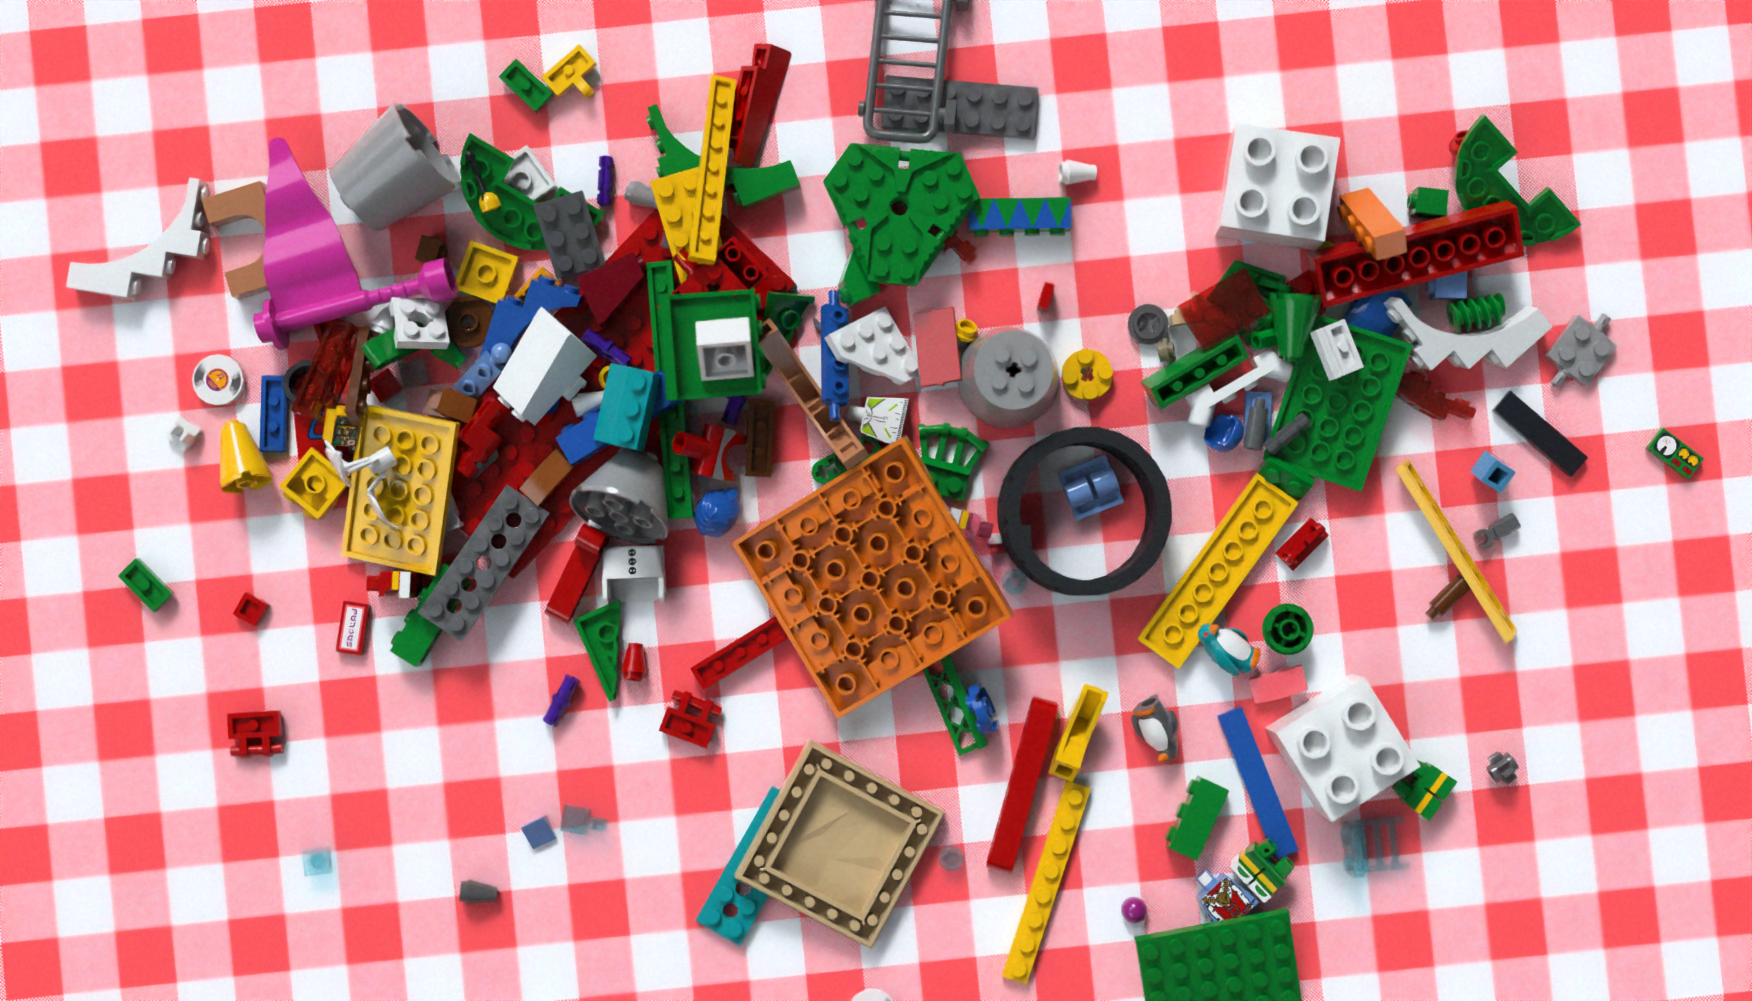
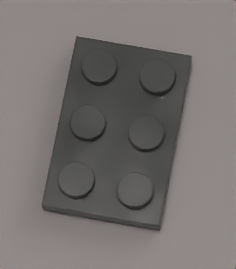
[533,190,606,279]

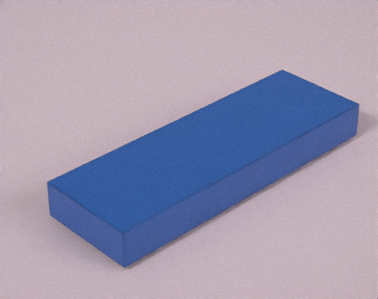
[259,375,289,453]

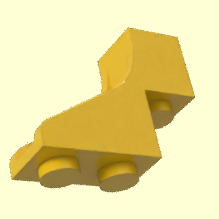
[1048,683,1109,782]

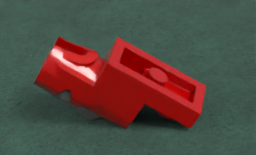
[454,396,502,480]

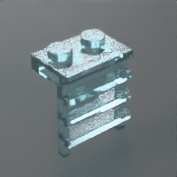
[1340,816,1410,878]

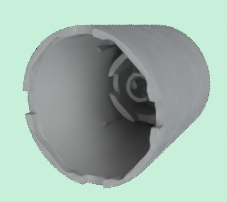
[329,102,462,231]
[957,326,1059,428]

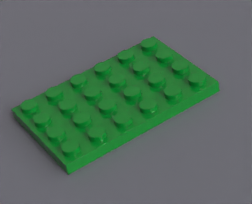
[1262,314,1413,492]
[1134,908,1302,1001]

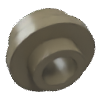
[1157,338,1176,363]

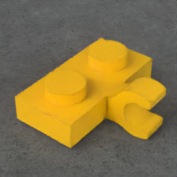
[541,44,597,99]

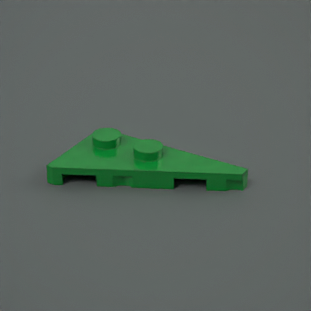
[760,291,815,376]
[573,600,621,702]

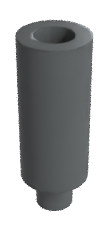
[1243,398,1268,451]

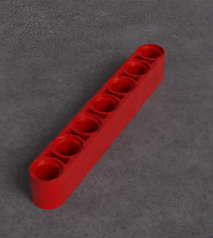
[986,696,1058,874]

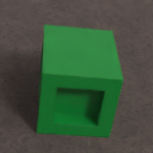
[1407,187,1449,219]

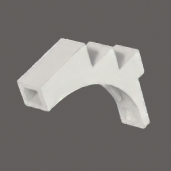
[66,177,210,300]
[1383,297,1552,371]

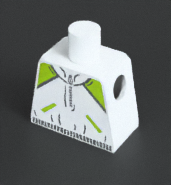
[847,397,909,445]

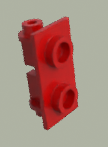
[1275,517,1329,571]

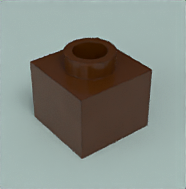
[415,235,448,264]

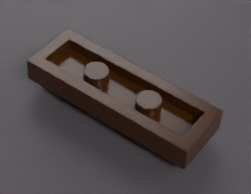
[745,399,775,478]

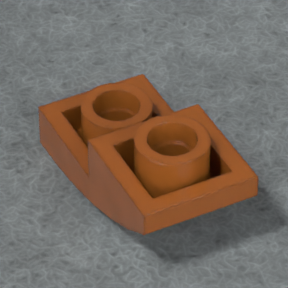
[519,449,576,506]

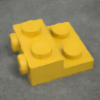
[278,447,351,520]

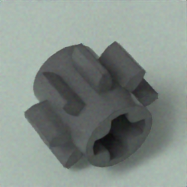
[1486,752,1519,784]

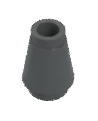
[459,879,497,905]

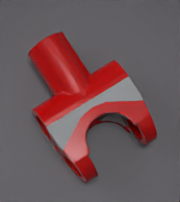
[672,423,747,481]

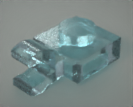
[560,804,607,835]

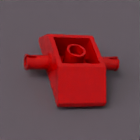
[657,236,769,308]

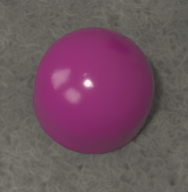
[1121,897,1147,924]

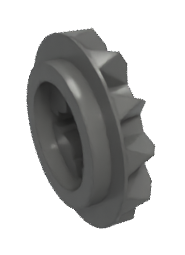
[1127,304,1169,345]

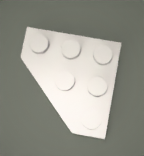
[825,306,920,385]

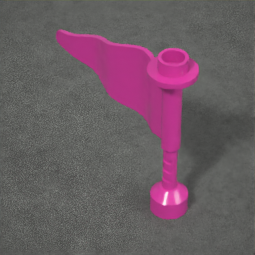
[253,137,458,350]

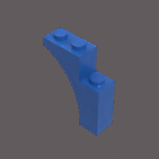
[480,275,585,366]

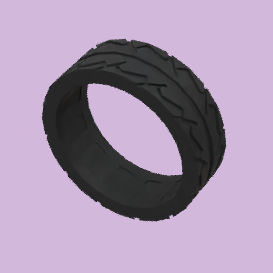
[997,427,1172,596]

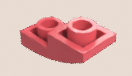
[1249,664,1308,704]

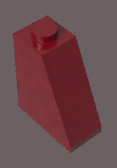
[577,252,647,327]

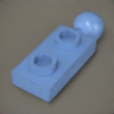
[454,343,512,399]

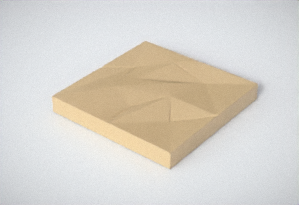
[734,738,945,949]

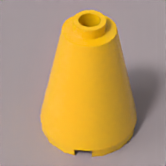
[220,420,272,494]

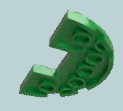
[1454,114,1582,246]
[460,133,605,250]

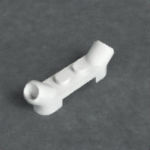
[1185,347,1294,429]

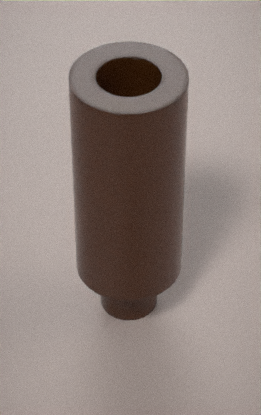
[1425,575,1471,620]

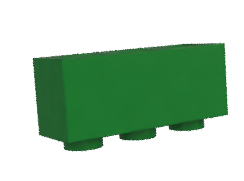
[1164,775,1229,861]

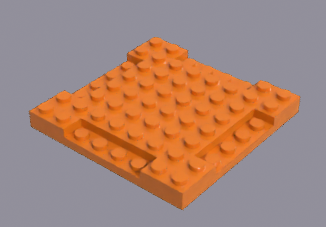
[731,435,1015,719]

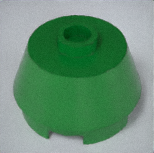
[1262,603,1314,655]

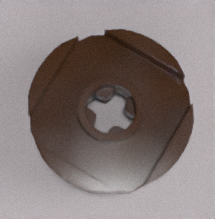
[445,296,493,348]

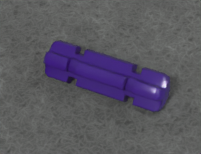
[597,155,613,206]

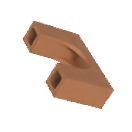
[201,181,269,300]

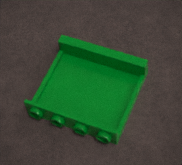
[658,288,766,401]

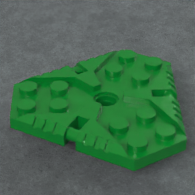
[823,143,980,287]

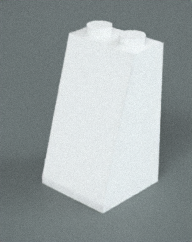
[493,307,597,425]

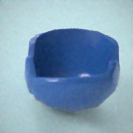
[1203,414,1244,452]

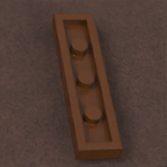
[345,326,376,426]

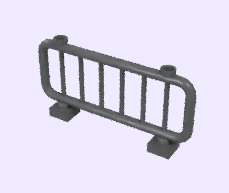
[858,0,969,144]

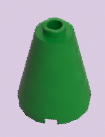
[1269,292,1322,362]

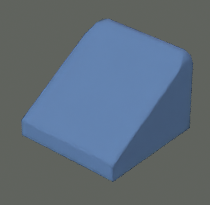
[520,815,557,849]

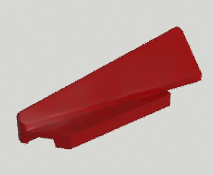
[729,43,792,167]

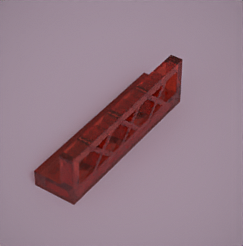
[291,319,359,426]

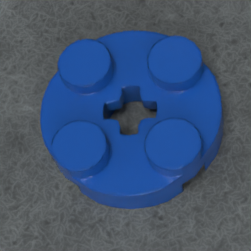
[965,682,1000,735]

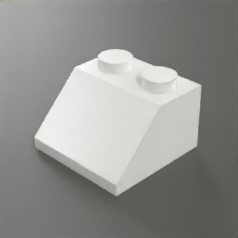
[696,317,754,381]

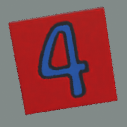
[293,403,352,460]

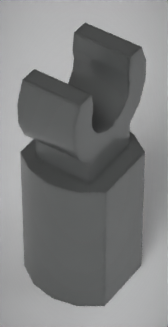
[1473,513,1521,548]

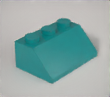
[593,363,661,451]

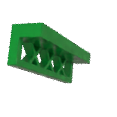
[923,654,988,756]

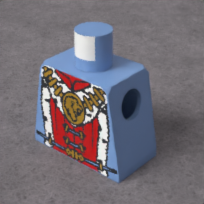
[1195,869,1259,922]

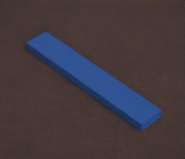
[1217,706,1299,860]

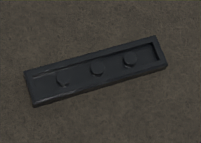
[1492,390,1588,477]

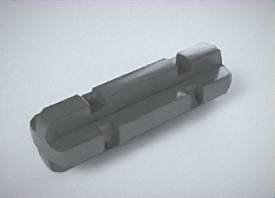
[1264,413,1311,454]

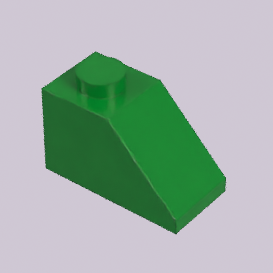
[838,249,881,308]

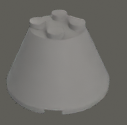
[569,447,669,544]

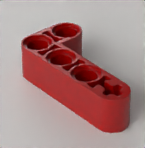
[544,523,611,625]

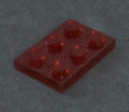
[1177,267,1271,351]

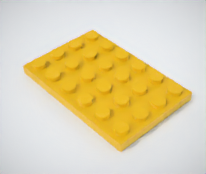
[341,405,460,576]

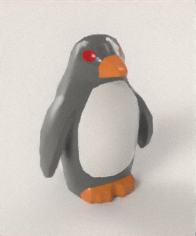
[1131,694,1179,762]

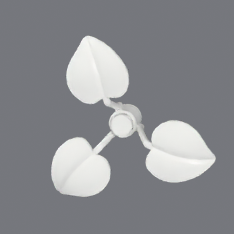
[324,440,400,530]

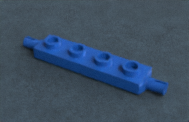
[821,290,849,422]

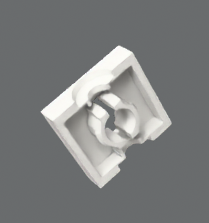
[389,297,450,349]

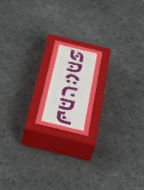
[335,600,371,655]

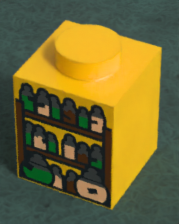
[322,405,359,447]

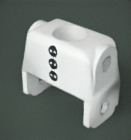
[602,545,667,604]

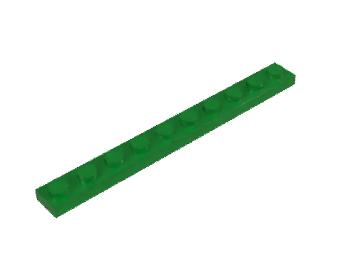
[646,260,695,519]

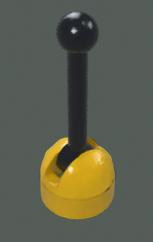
[465,151,502,213]

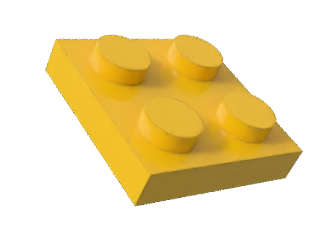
[456,240,520,304]

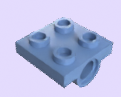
[1057,455,1124,521]

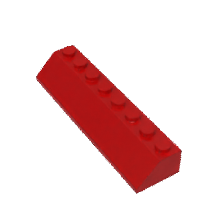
[1306,200,1525,308]

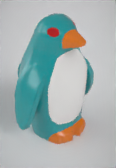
[1198,624,1261,676]

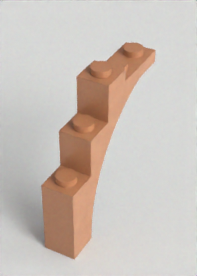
[758,318,869,470]

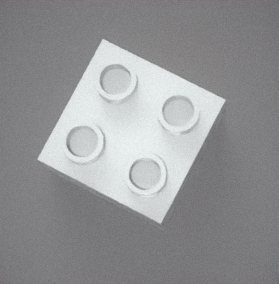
[1214,123,1340,250]
[1265,674,1421,822]

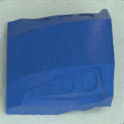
[1341,289,1412,338]

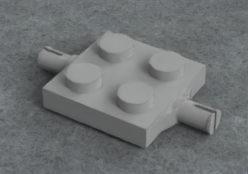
[1544,313,1618,389]

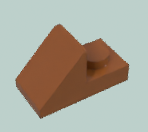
[423,388,480,424]

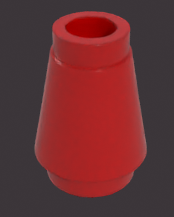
[621,643,646,681]

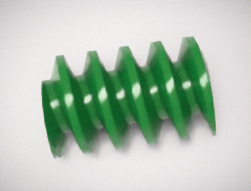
[1446,293,1505,333]

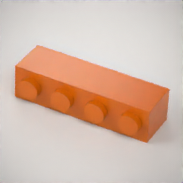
[1337,187,1407,261]

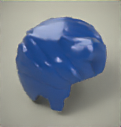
[694,488,742,538]

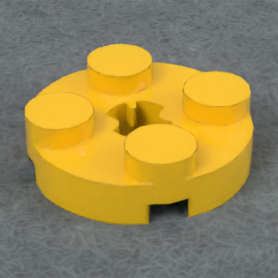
[1061,349,1113,400]

